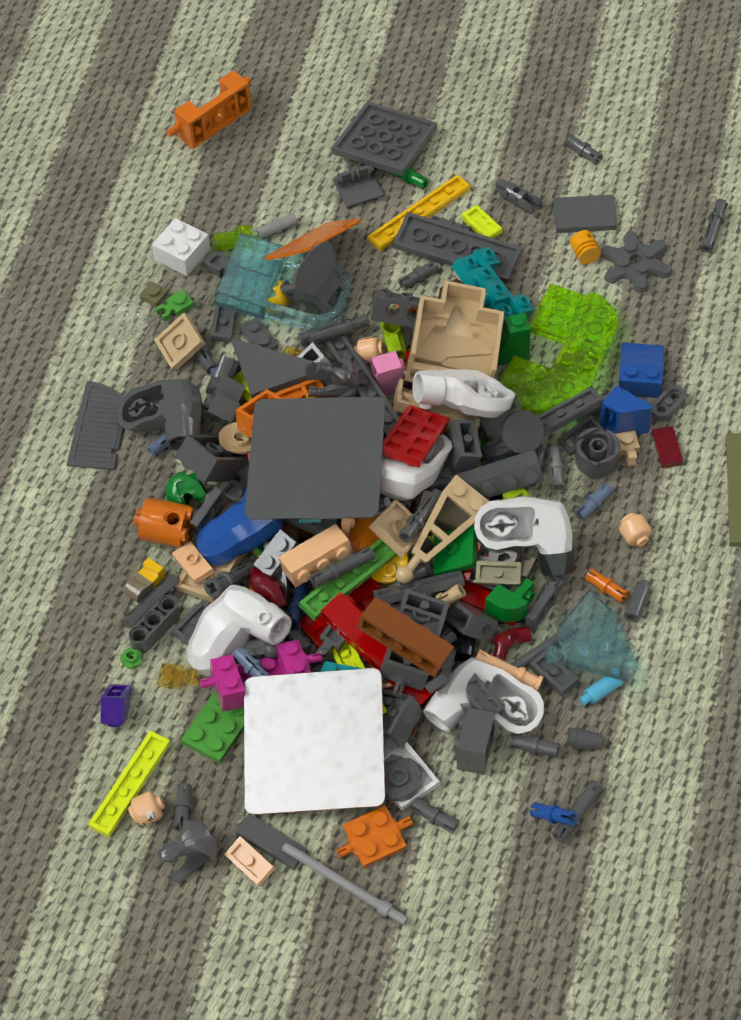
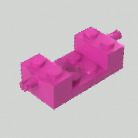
[199,639,322,712]

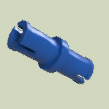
[530,802,578,826]

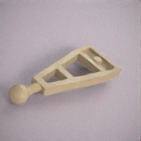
[395,475,489,584]

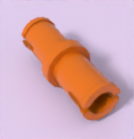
[585,568,629,604]

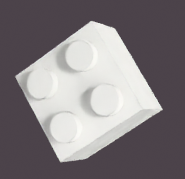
[152,218,210,276]

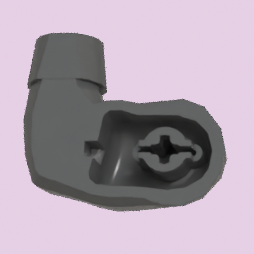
[118,379,203,451]

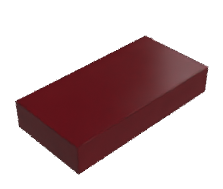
[651,426,683,468]

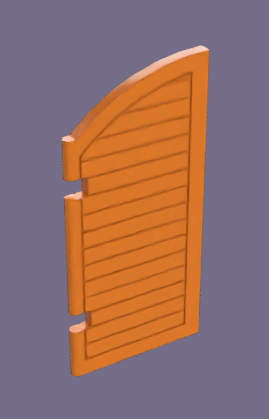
[264,219,361,260]

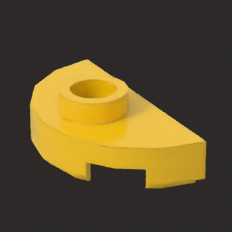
[371,553,410,585]

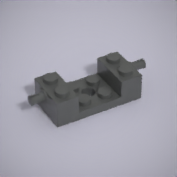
[380,589,449,697]

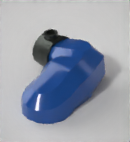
[197,467,283,565]

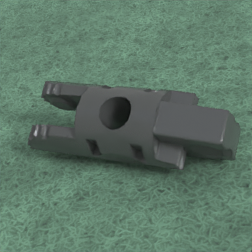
[495,178,543,214]

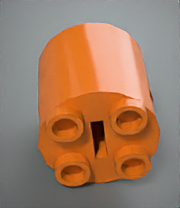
[134,497,194,548]

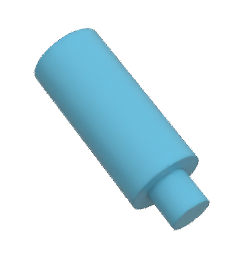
[579,671,623,706]

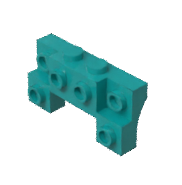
[451,247,535,323]

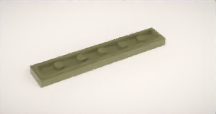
[726,433,741,547]

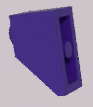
[101,684,132,727]

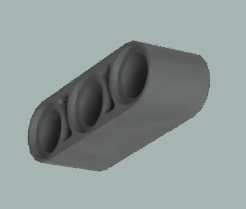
[129,595,180,654]

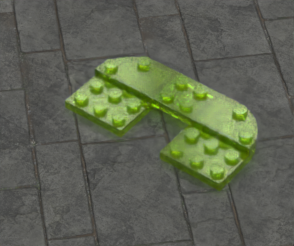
[500,283,618,416]

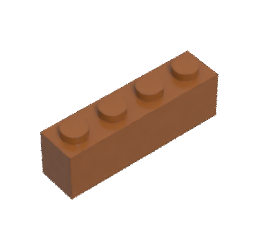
[357,597,454,678]

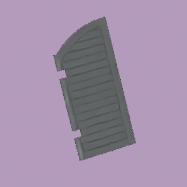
[67,381,124,470]

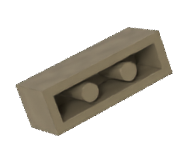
[412,490,475,532]

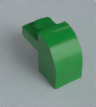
[485,578,535,622]

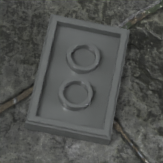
[553,195,617,233]

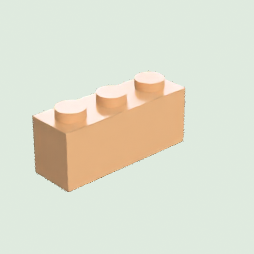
[278,524,353,587]

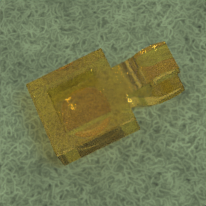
[157,663,199,690]

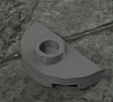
[466,673,505,715]

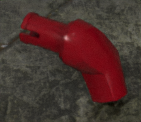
[249,567,288,607]
[493,626,532,662]

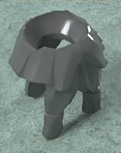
[304,359,360,398]
[157,819,220,883]

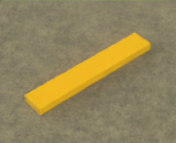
[367,174,471,252]

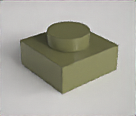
[140,281,169,307]

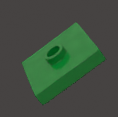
[433,525,477,576]

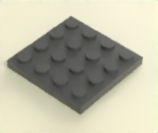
[331,101,437,176]

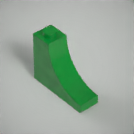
[497,313,531,365]

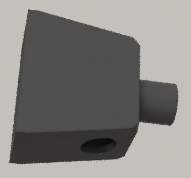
[445,600,502,642]

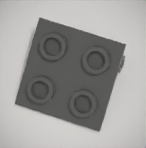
[332,164,384,208]

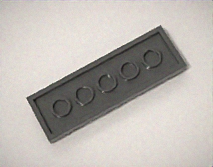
[393,212,522,284]

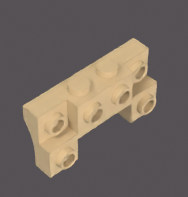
[393,379,480,433]

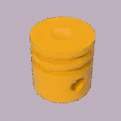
[569,230,601,265]

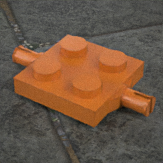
[336,805,413,868]

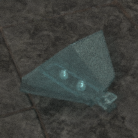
[544,588,639,682]

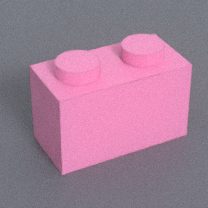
[371,351,406,396]

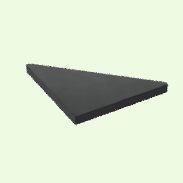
[231,339,319,398]

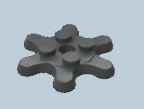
[600,231,672,293]

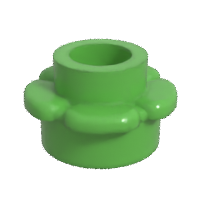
[120,648,142,669]

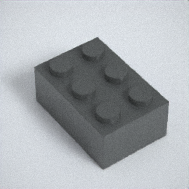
[175,435,249,483]

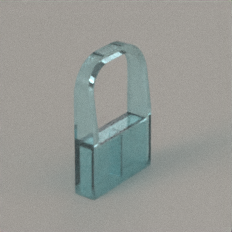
[215,233,351,330]

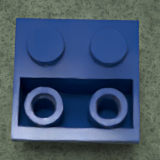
[600,386,652,435]

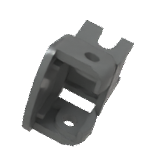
[280,241,346,313]

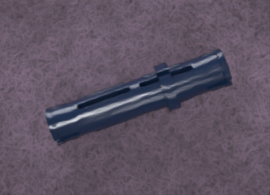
[288,580,313,631]

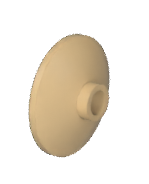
[219,422,252,454]

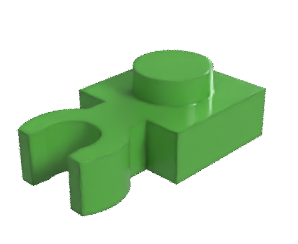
[155,290,194,321]

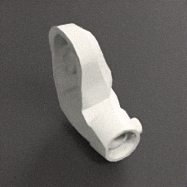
[412,369,515,418]
[187,585,291,677]
[423,658,544,734]

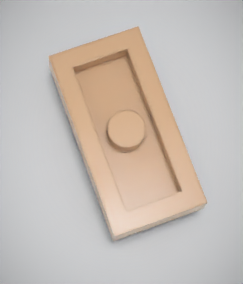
[224,837,276,886]

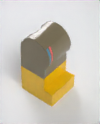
[124,557,165,603]

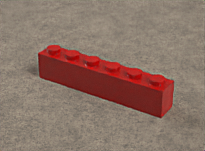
[320,592,438,708]

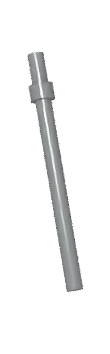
[282,842,408,926]

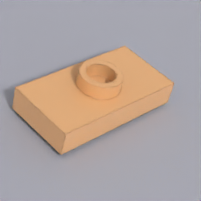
[172,541,214,585]

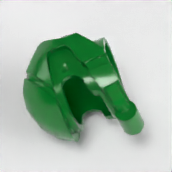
[166,471,208,506]

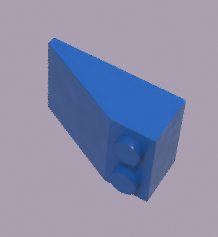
[618,342,664,398]

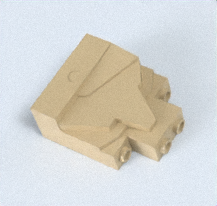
[405,280,504,382]

